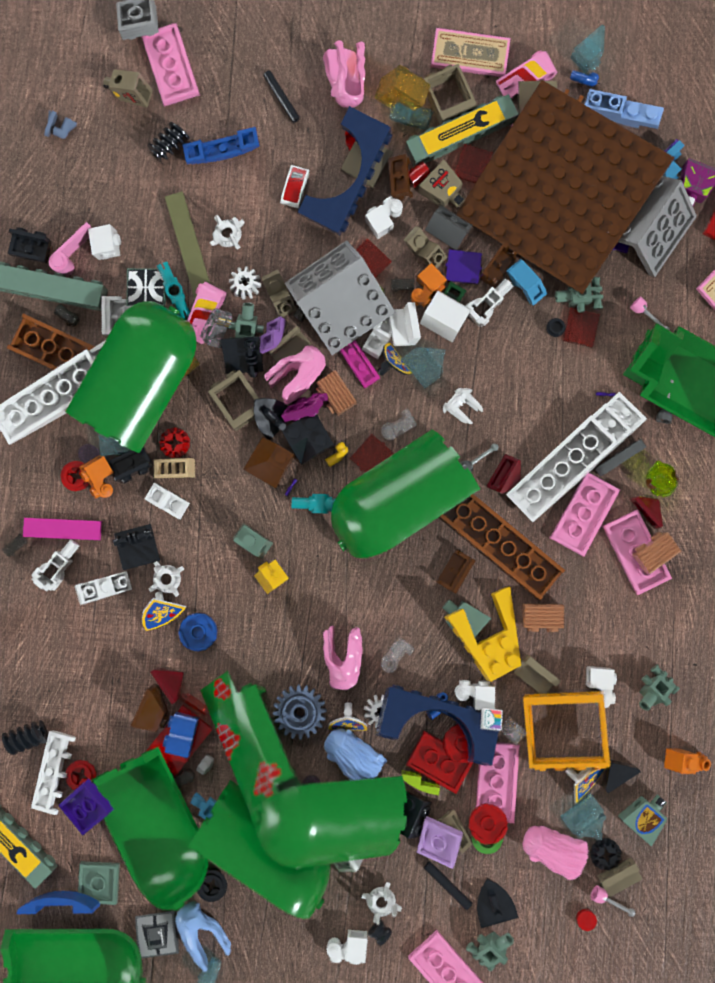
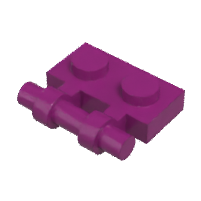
[281,393,328,422]

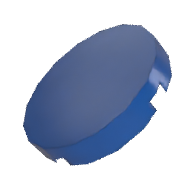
[178,613,218,652]

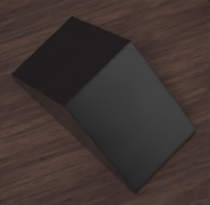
[601,759,641,793]

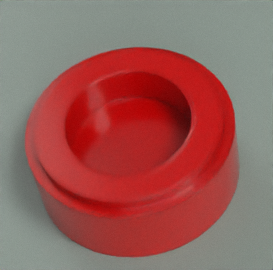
[576,909,597,931]

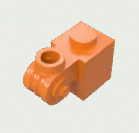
[411,263,447,308]
[79,455,113,499]
[664,748,711,774]

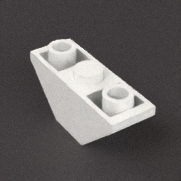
[75,571,132,605]

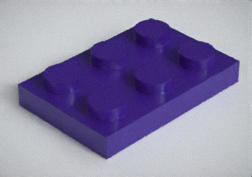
[58,779,114,836]

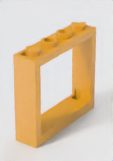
[523,691,610,771]

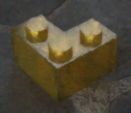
[374,65,430,111]

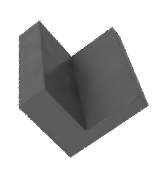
[425,205,473,250]

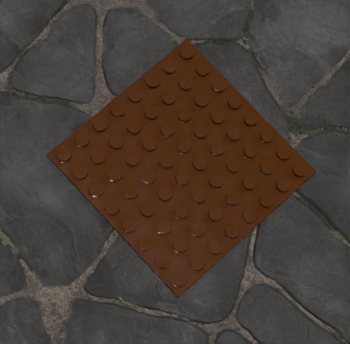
[456,80,675,295]

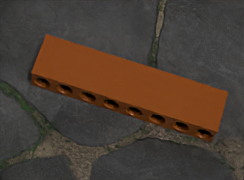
[7,314,95,370]
[439,494,565,600]

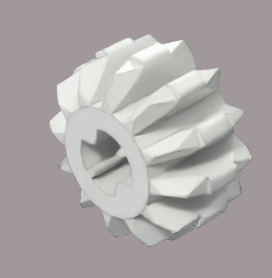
[229,267,261,300]
[364,694,384,728]

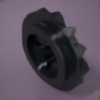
[590,838,622,871]
[197,869,228,902]

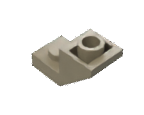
[404,226,447,268]
[261,269,297,317]

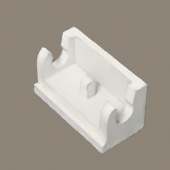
[102,296,127,338]

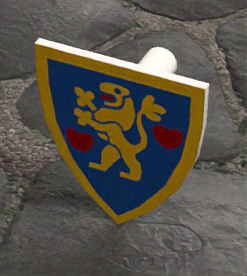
[142,592,186,631]
[328,703,367,731]
[565,767,605,803]

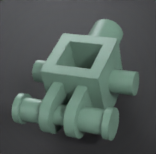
[555,277,603,313]
[229,303,264,338]
[639,664,680,711]
[466,931,514,971]

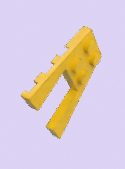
[445,586,521,682]

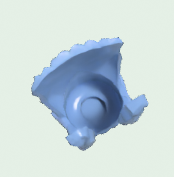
[324,728,387,780]
[175,901,231,972]

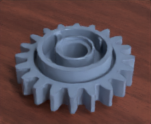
[273,684,327,740]

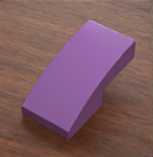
[260,316,286,354]

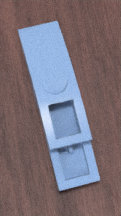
[585,89,664,129]

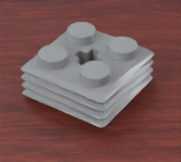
[116,0,159,40]

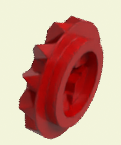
[159,427,190,458]
[61,461,89,491]
[65,760,97,790]

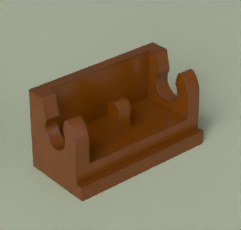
[388,154,413,201]
[479,243,517,289]
[436,550,476,594]

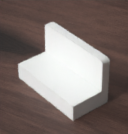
[389,302,421,346]

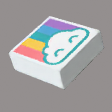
[481,708,502,731]

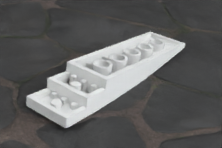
[0,340,106,445]
[506,392,647,522]

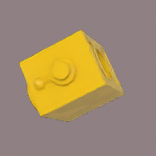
[254,560,289,594]

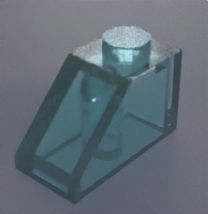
[570,24,605,74]

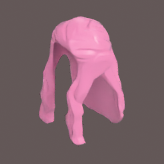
[323,40,365,108]
[264,345,326,405]
[323,626,363,690]
[523,826,588,880]

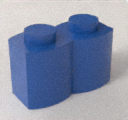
[163,712,199,758]

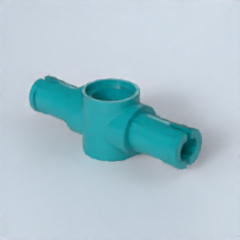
[156,262,190,318]
[291,494,335,514]

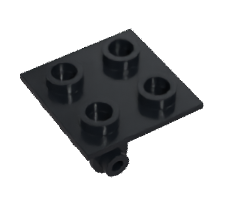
[221,336,264,378]
[113,524,160,570]

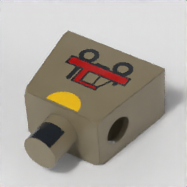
[103,69,153,108]
[418,159,465,208]

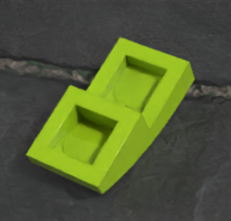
[401,770,440,795]

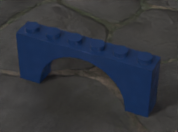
[298,106,393,236]
[375,685,499,766]

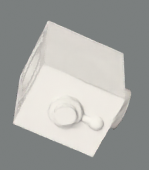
[88,224,121,260]

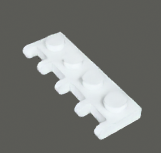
[31,730,76,815]

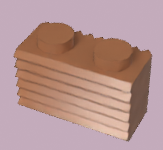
[316,370,357,416]
[632,532,681,574]
[522,603,564,632]

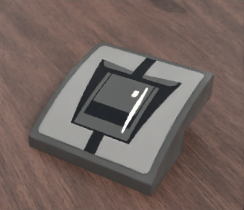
[135,911,179,959]

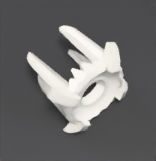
[210,215,245,250]
[443,388,483,424]
[149,561,184,597]
[361,882,402,925]

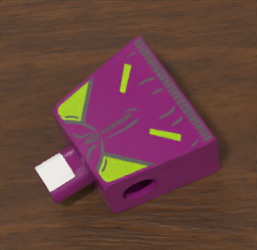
[679,158,715,206]

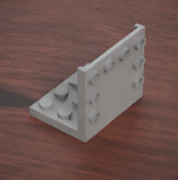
[618,176,697,277]
[285,240,395,355]

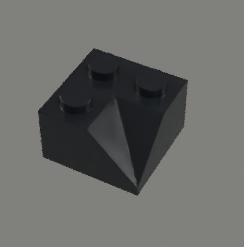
[282,414,334,465]

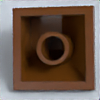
[243,437,295,488]
[131,684,168,732]

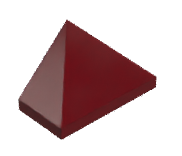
[486,454,521,494]
[630,496,663,529]
[150,667,184,704]

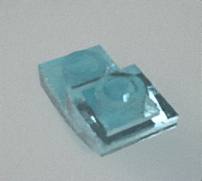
[389,100,433,130]

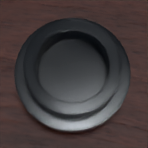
[546,318,566,337]

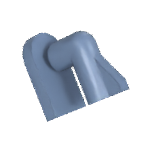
[44,111,77,139]

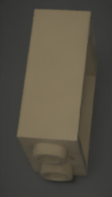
[423,64,477,125]
[208,370,259,431]

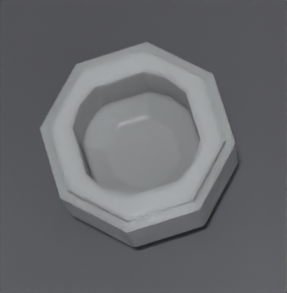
[196,754,214,775]

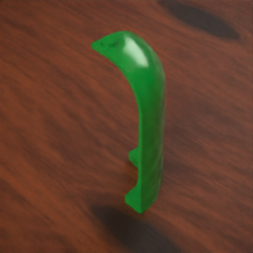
[65,301,196,453]
[331,429,480,558]
[90,747,208,911]
[251,776,407,868]
[188,780,330,919]
[0,929,146,983]

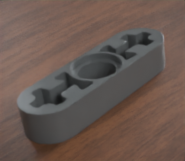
[595,439,647,477]

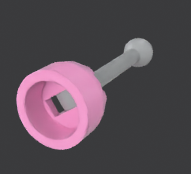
[630,296,670,331]
[591,885,635,917]

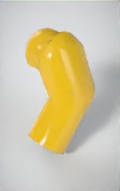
[325,442,348,467]

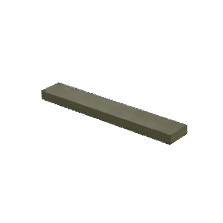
[165,191,210,299]

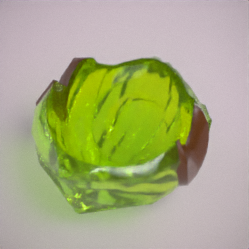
[645,460,679,498]

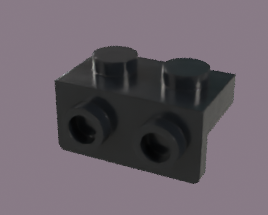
[8,227,52,264]
[108,446,153,484]
[400,791,432,839]

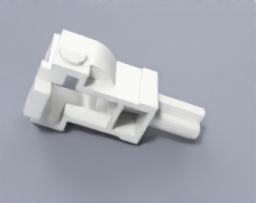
[466,279,513,327]
[31,539,79,591]

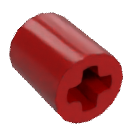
[408,162,430,188]

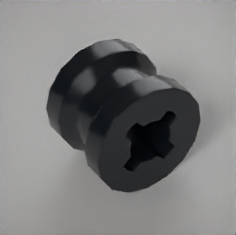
[368,919,392,946]

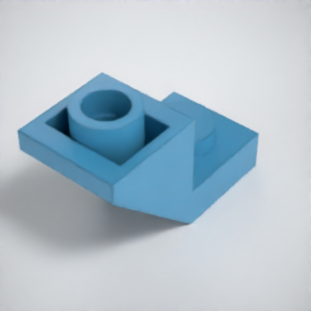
[663,140,685,179]
[506,259,548,306]

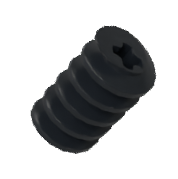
[147,122,190,165]
[2,720,48,755]

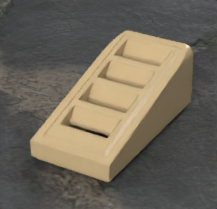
[154,458,195,478]

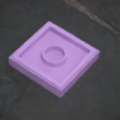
[417,816,463,869]

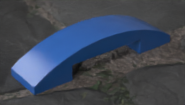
[183,127,260,164]
[17,891,100,914]

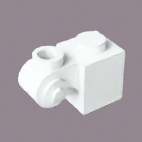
[365,196,403,239]
[585,666,617,708]
[454,680,495,710]
[327,929,367,965]

